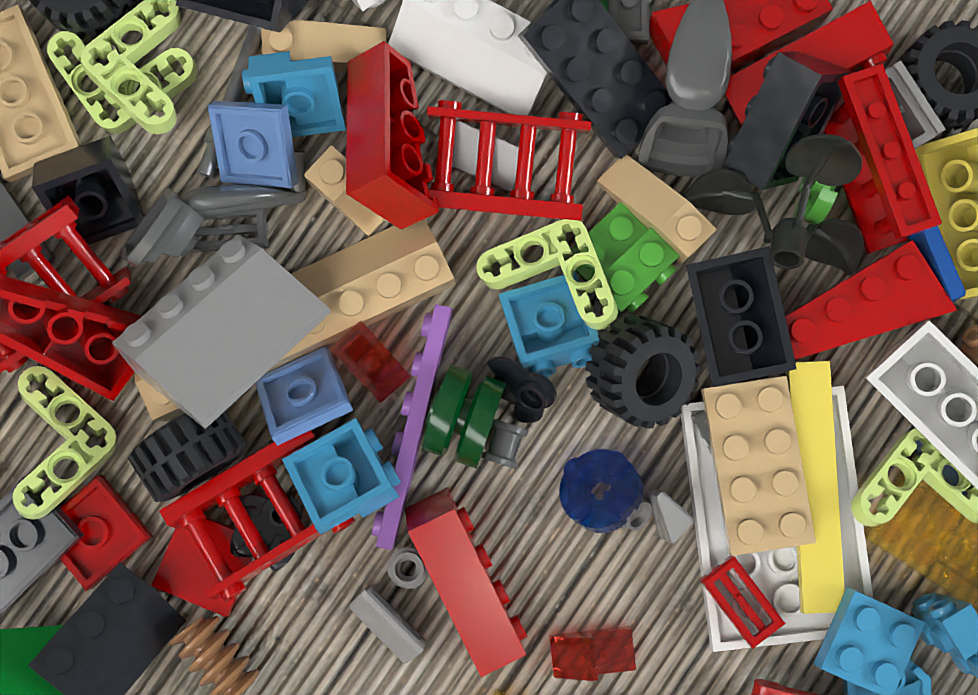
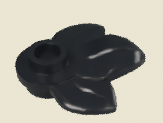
[487,356,557,423]
[230,493,302,571]

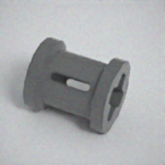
[481,419,529,469]

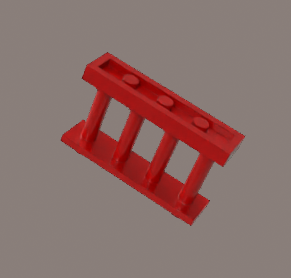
[823,63,942,254]
[427,100,591,221]
[0,196,131,373]
[159,430,356,602]

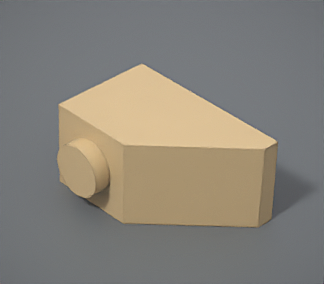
[304,145,385,237]

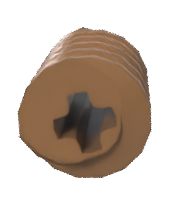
[169,616,260,695]

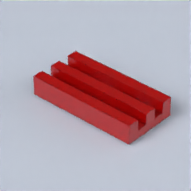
[699,555,786,649]

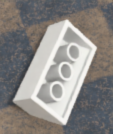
[388,0,551,116]
[866,320,978,490]

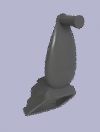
[639,0,732,177]
[121,151,308,266]

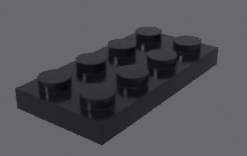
[517,0,672,159]

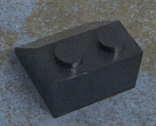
[32,136,145,250]

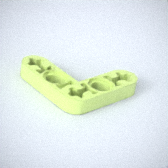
[81,0,182,134]
[47,31,198,134]
[476,219,618,330]
[12,366,117,519]
[851,428,978,527]

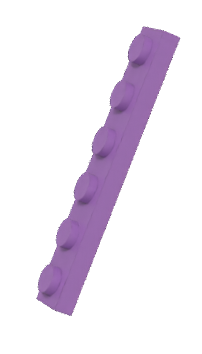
[372,304,453,550]

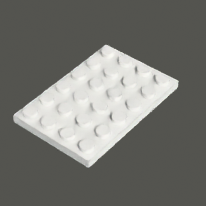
[680,386,873,652]

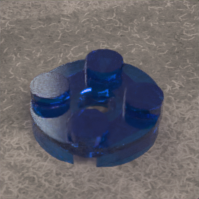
[559,449,643,533]

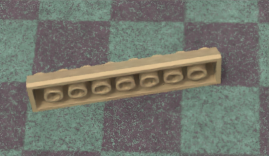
[134,219,456,422]

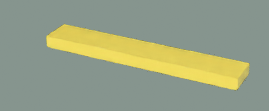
[786,361,845,614]

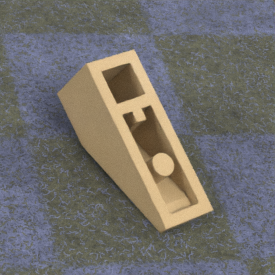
[261,20,387,73]
[597,154,717,265]

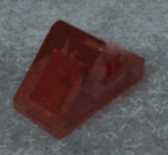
[330,321,411,403]
[549,626,636,681]

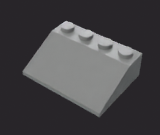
[112,234,331,429]

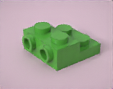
[566,202,679,315]

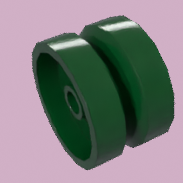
[421,364,506,469]

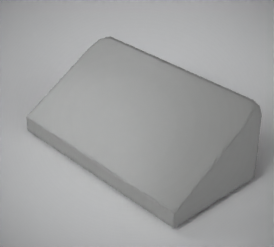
[452,120,519,193]
[645,489,694,544]
[349,585,426,663]

